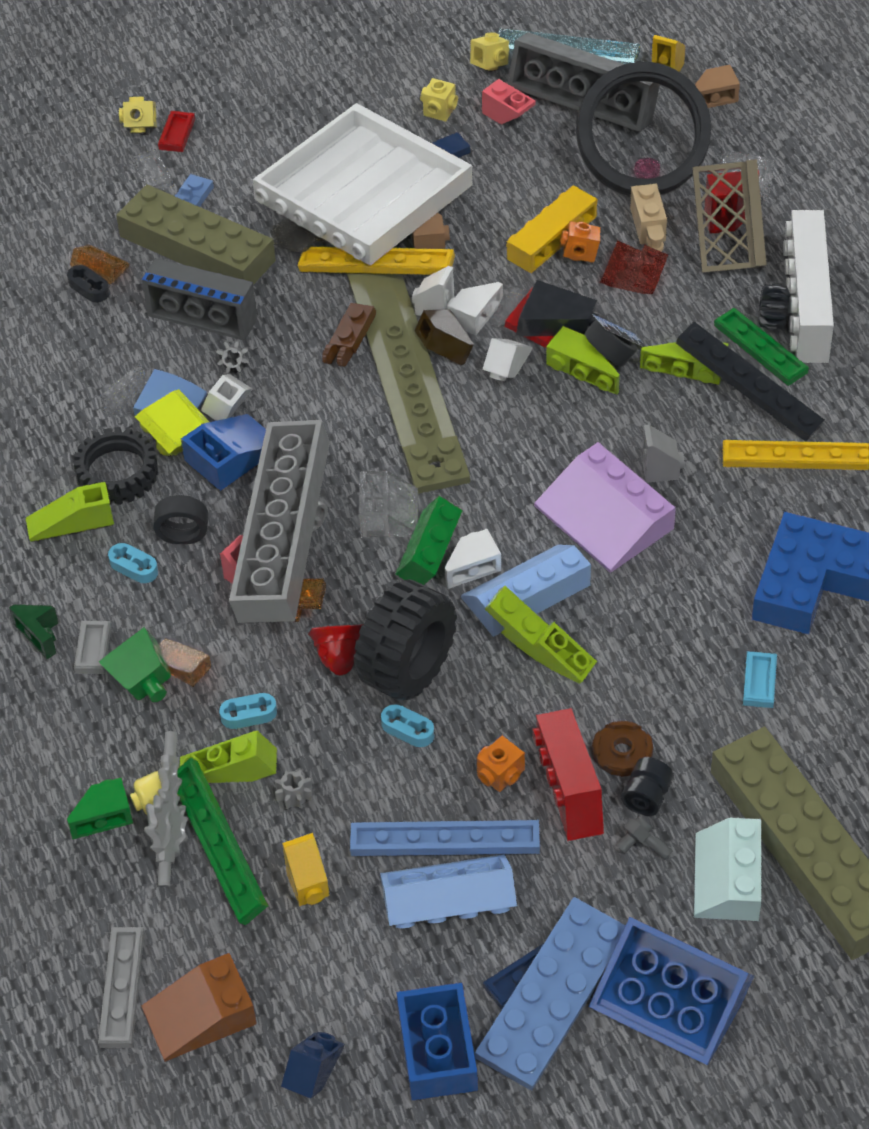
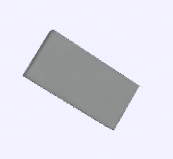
[74,621,112,674]

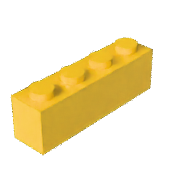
[506,185,597,273]

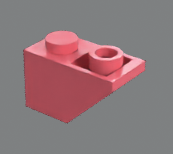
[482,79,536,124]

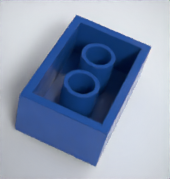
[396,983,478,1100]

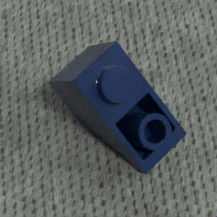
[281,1032,345,1098]

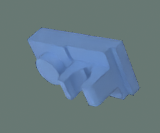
[175,174,214,207]

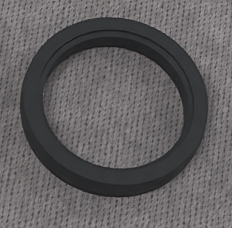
[576,62,711,196]

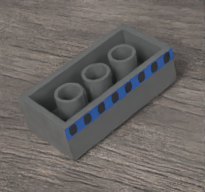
[142,258,257,341]

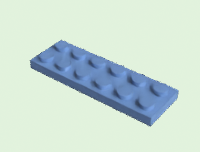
[474,897,626,1091]

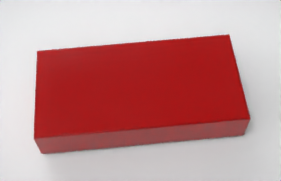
[158,111,195,152]

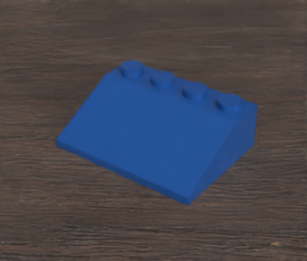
[588,917,754,1065]

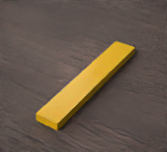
[298,246,455,275]
[722,440,869,470]

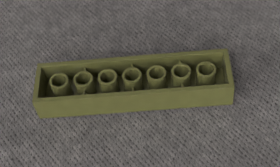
[711,726,869,960]

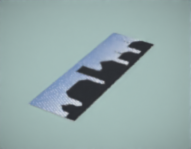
[593,314,646,347]

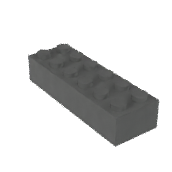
[508,32,660,132]

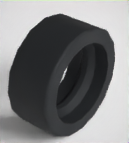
[585,317,637,366]
[153,495,209,544]

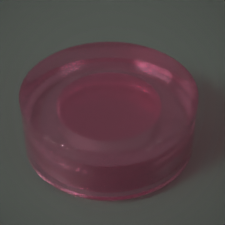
[634,158,660,179]

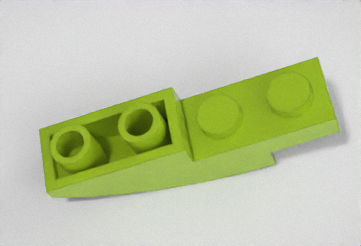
[485,586,597,684]

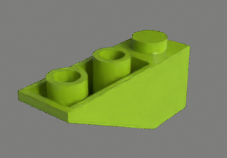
[546,326,620,395]
[640,342,728,385]
[26,482,114,542]
[179,730,277,783]

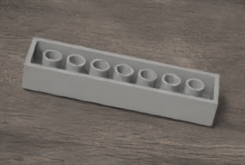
[229,420,330,623]

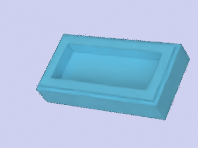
[743,651,777,708]

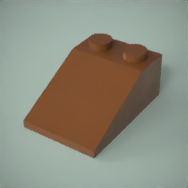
[141,953,257,1062]

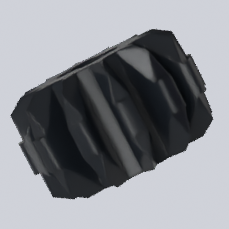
[758,283,790,330]

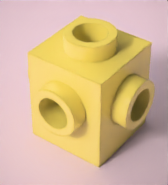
[470,33,509,70]
[420,78,458,122]
[119,97,157,133]

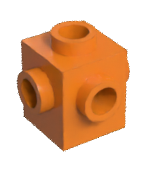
[560,221,600,263]
[477,735,525,792]

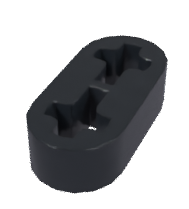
[67,265,110,303]

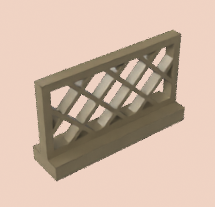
[692,159,767,273]

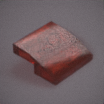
[600,240,668,294]

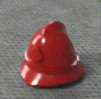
[308,624,364,676]

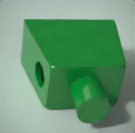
[99,627,171,702]

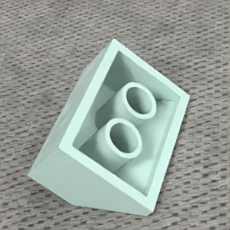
[694,818,761,921]

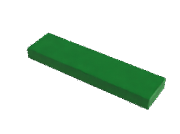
[714,308,809,386]

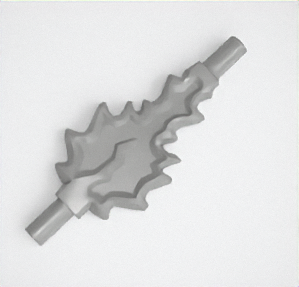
[144,731,188,887]

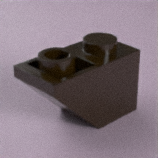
[414,309,474,365]

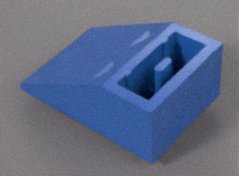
[181,414,266,491]

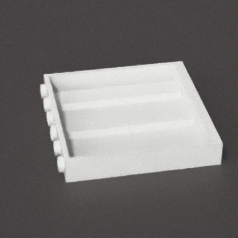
[253,103,472,265]

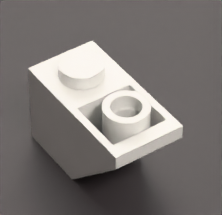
[201,374,252,421]

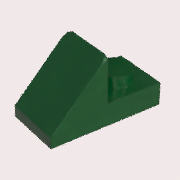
[9,604,58,659]

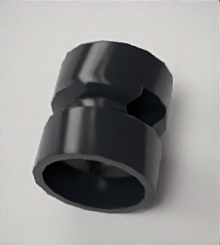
[621,757,674,816]

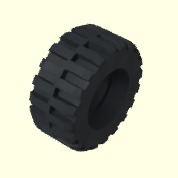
[354,579,457,701]

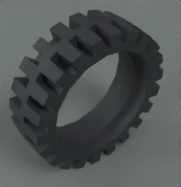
[73,427,158,505]

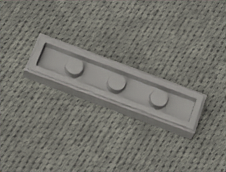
[98,927,144,1048]

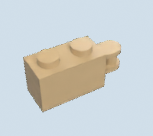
[630,183,667,253]

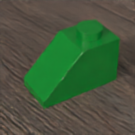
[67,778,133,840]

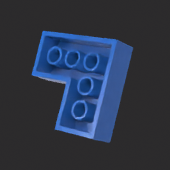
[752,512,869,634]

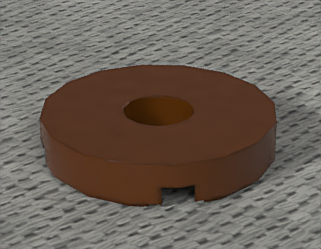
[592,721,654,777]

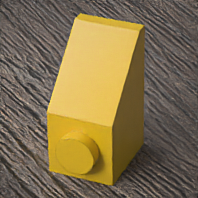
[652,35,685,72]
[282,833,329,906]

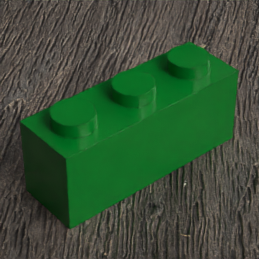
[395,496,463,585]

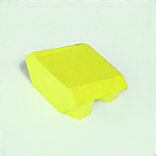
[135,389,209,456]

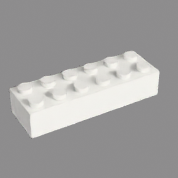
[783,210,834,363]

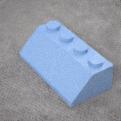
[461,545,591,637]
[380,854,517,928]

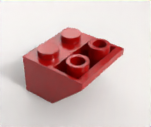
[704,170,759,234]

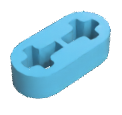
[108,543,158,583]
[219,693,277,729]
[381,704,434,747]

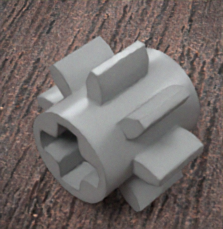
[216,339,249,373]
[275,770,312,809]

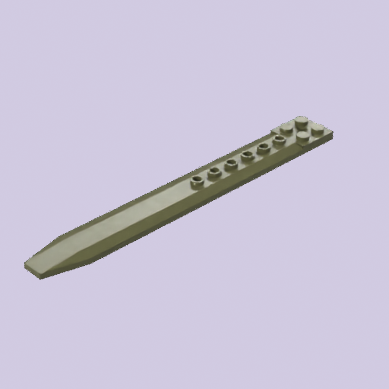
[346,273,470,494]

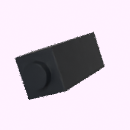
[516,280,599,336]

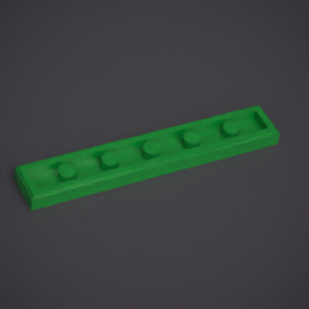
[177,758,268,925]

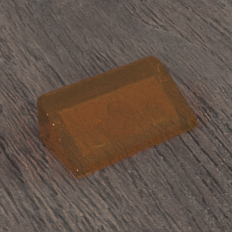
[70,244,130,285]

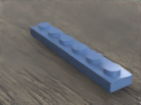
[350,820,540,856]

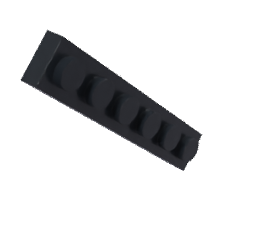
[676,322,825,442]

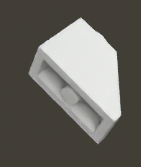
[412,266,454,316]
[446,282,503,335]
[482,338,532,381]
[445,529,501,589]

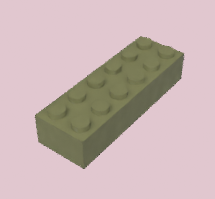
[116,184,276,285]

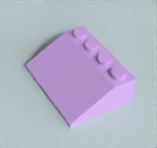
[534,442,675,573]

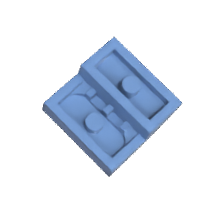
[133,369,207,415]

